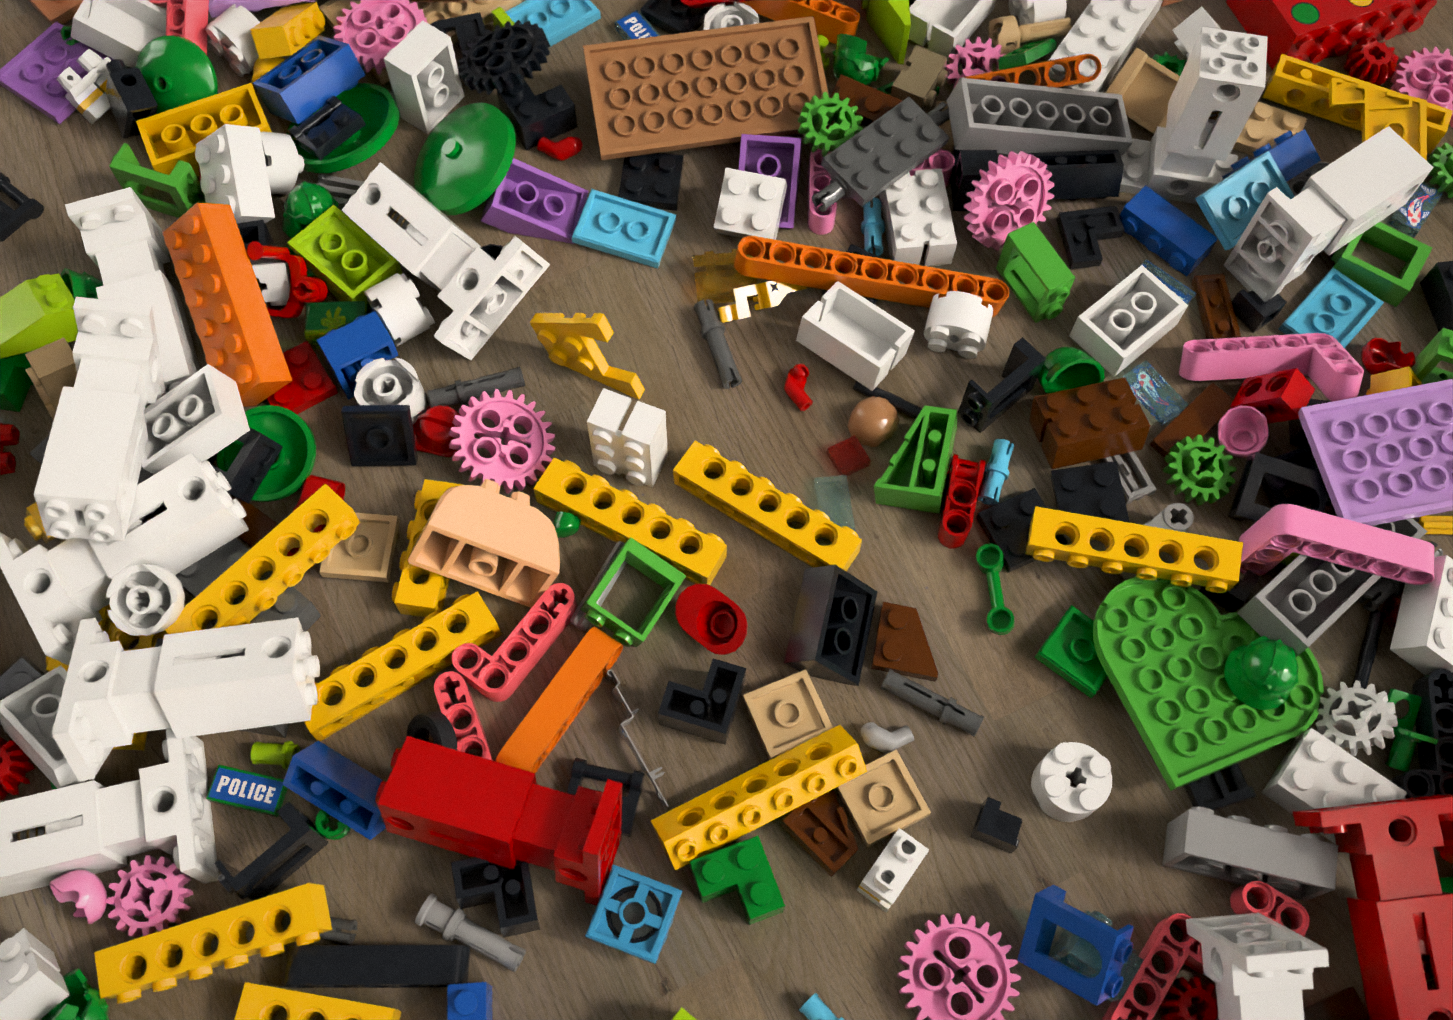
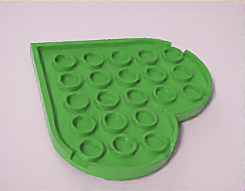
[1093,577,1324,791]

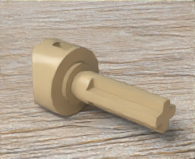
[988,15,1072,55]

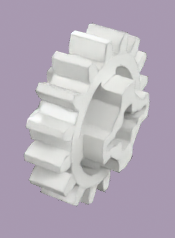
[1316,680,1398,756]

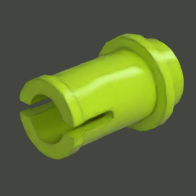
[251,741,300,769]

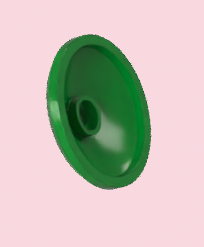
[136,35,218,114]
[217,405,316,502]

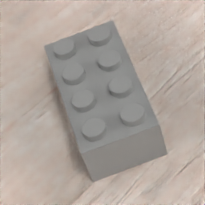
[1162,807,1338,901]

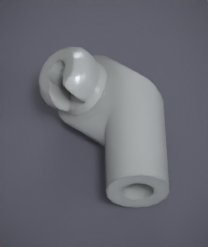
[861,722,914,753]

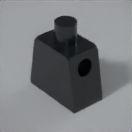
[106,59,158,138]

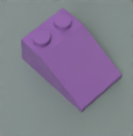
[739,134,802,229]
[481,158,588,244]

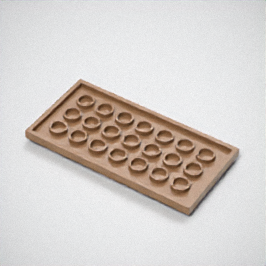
[583,16,834,160]

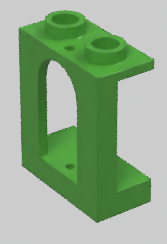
[109,143,206,218]

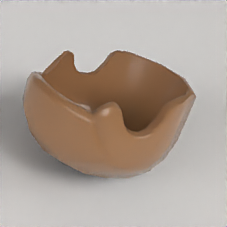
[847,396,899,447]

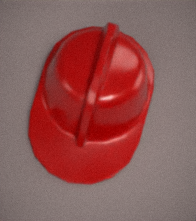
[413,405,461,457]
[675,584,748,655]

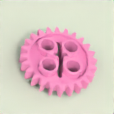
[334,0,427,74]
[1390,47,1453,128]
[964,151,1054,250]
[449,389,555,494]
[897,913,1021,1020]

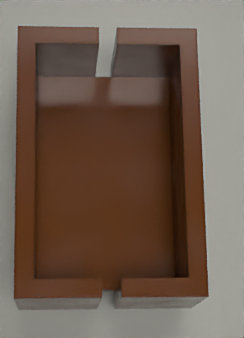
[1029,377,1151,469]

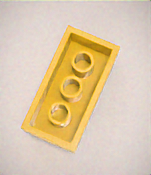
[136,83,272,177]

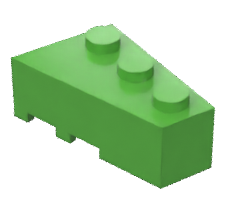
[874,405,957,513]

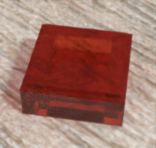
[827,435,871,479]

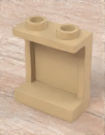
[1105,48,1180,134]

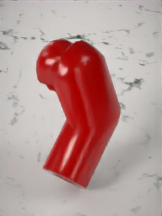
[537,136,583,161]
[784,364,813,411]

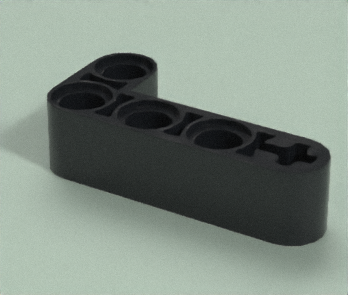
[1390,668,1453,799]

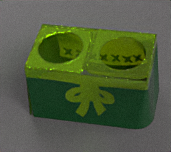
[305,301,373,349]

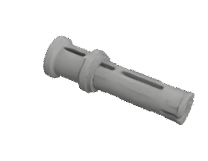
[415,893,527,973]

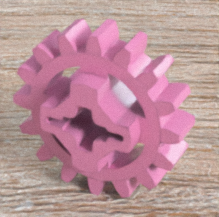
[946,37,1006,89]
[106,855,193,938]

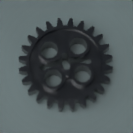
[458,20,551,95]

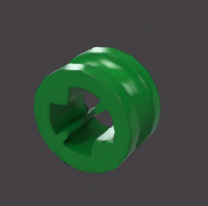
[315,809,351,840]

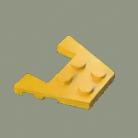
[1329,78,1427,160]
[530,313,645,399]

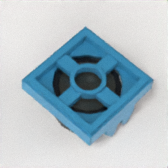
[585,864,682,965]

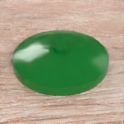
[286,83,400,173]
[414,102,516,216]

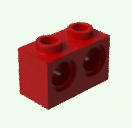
[1230,368,1315,424]

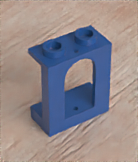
[1017,884,1134,1006]

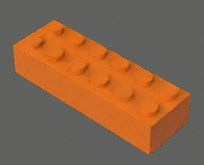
[162,202,293,407]

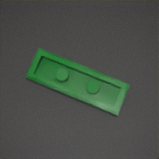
[997,38,1057,70]

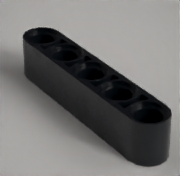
[282,945,470,988]

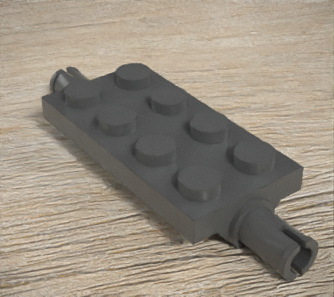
[812,97,950,212]

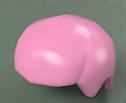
[1218,405,1269,458]
[49,869,107,924]

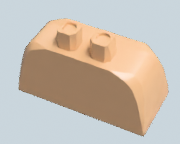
[408,479,560,608]

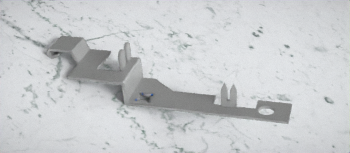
[605,669,669,809]

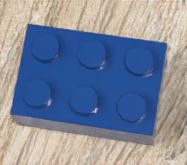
[252,36,366,124]

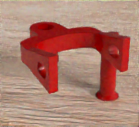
[247,241,328,318]

